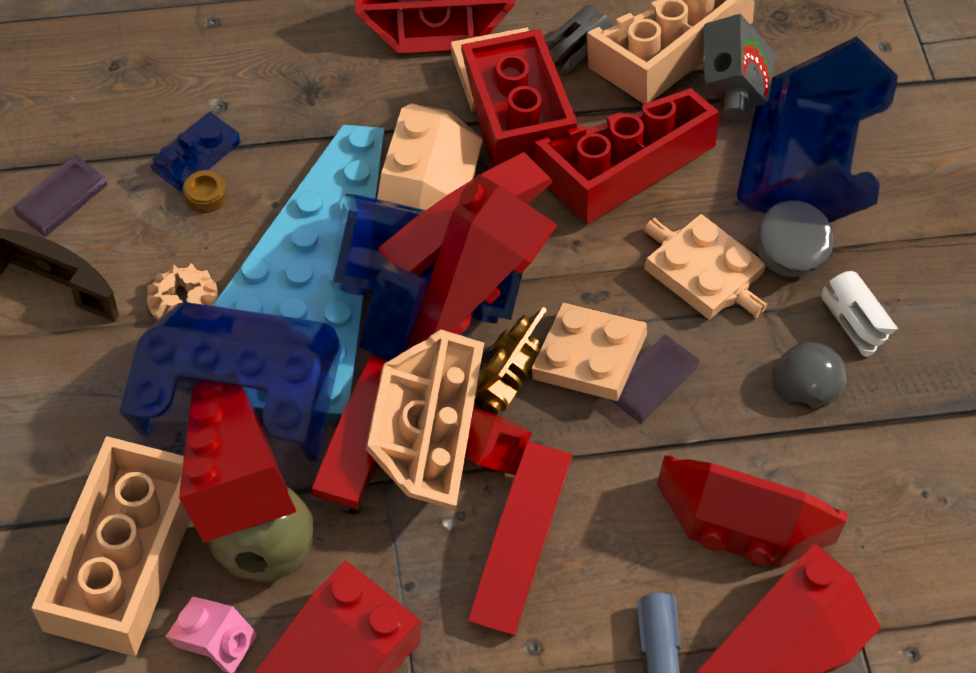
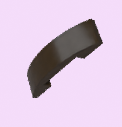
[0,228,119,322]

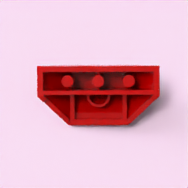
[354,0,515,54]
[657,455,848,568]

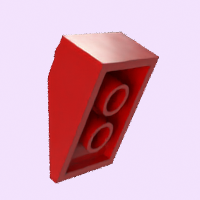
[461,29,578,167]
[255,560,420,673]

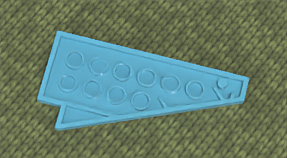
[175,125,385,423]

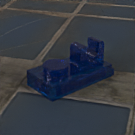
[151,111,240,192]
[359,263,428,361]

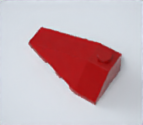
[408,174,557,347]
[696,544,881,673]

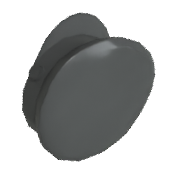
[756,200,834,278]

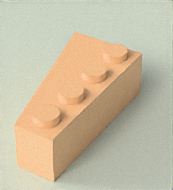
[587,0,755,104]

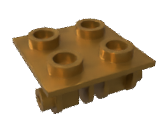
[475,307,547,414]

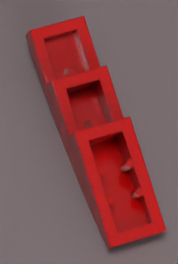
[378,152,553,284]
[311,345,403,509]
[468,441,573,636]

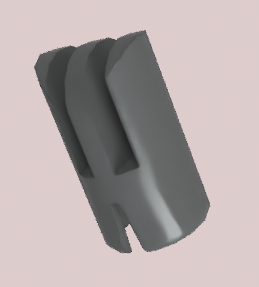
[545,5,612,76]

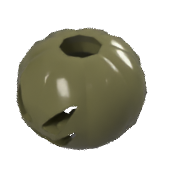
[208,487,313,583]

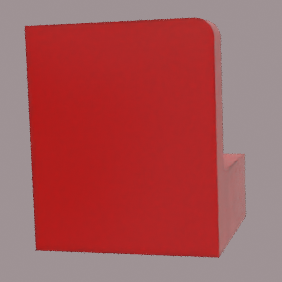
[465,408,532,475]

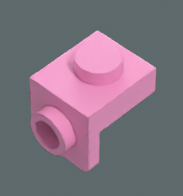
[166,596,257,673]

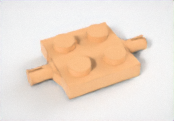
[644,214,767,320]

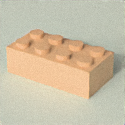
[32,436,190,657]

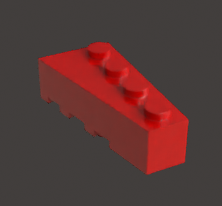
[534,88,719,224]
[179,372,297,542]

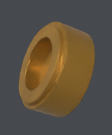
[183,170,227,213]

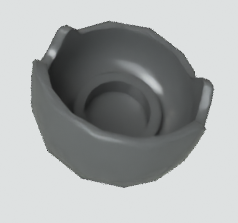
[773,342,847,410]

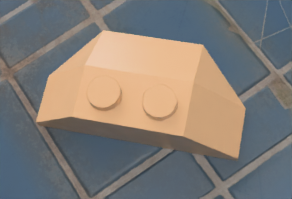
[372,103,483,240]
[365,330,484,509]

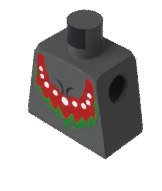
[704,13,776,121]

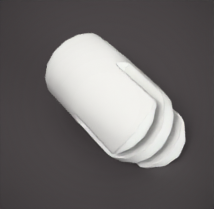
[821,271,898,357]

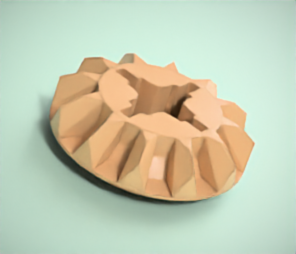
[147,263,218,327]

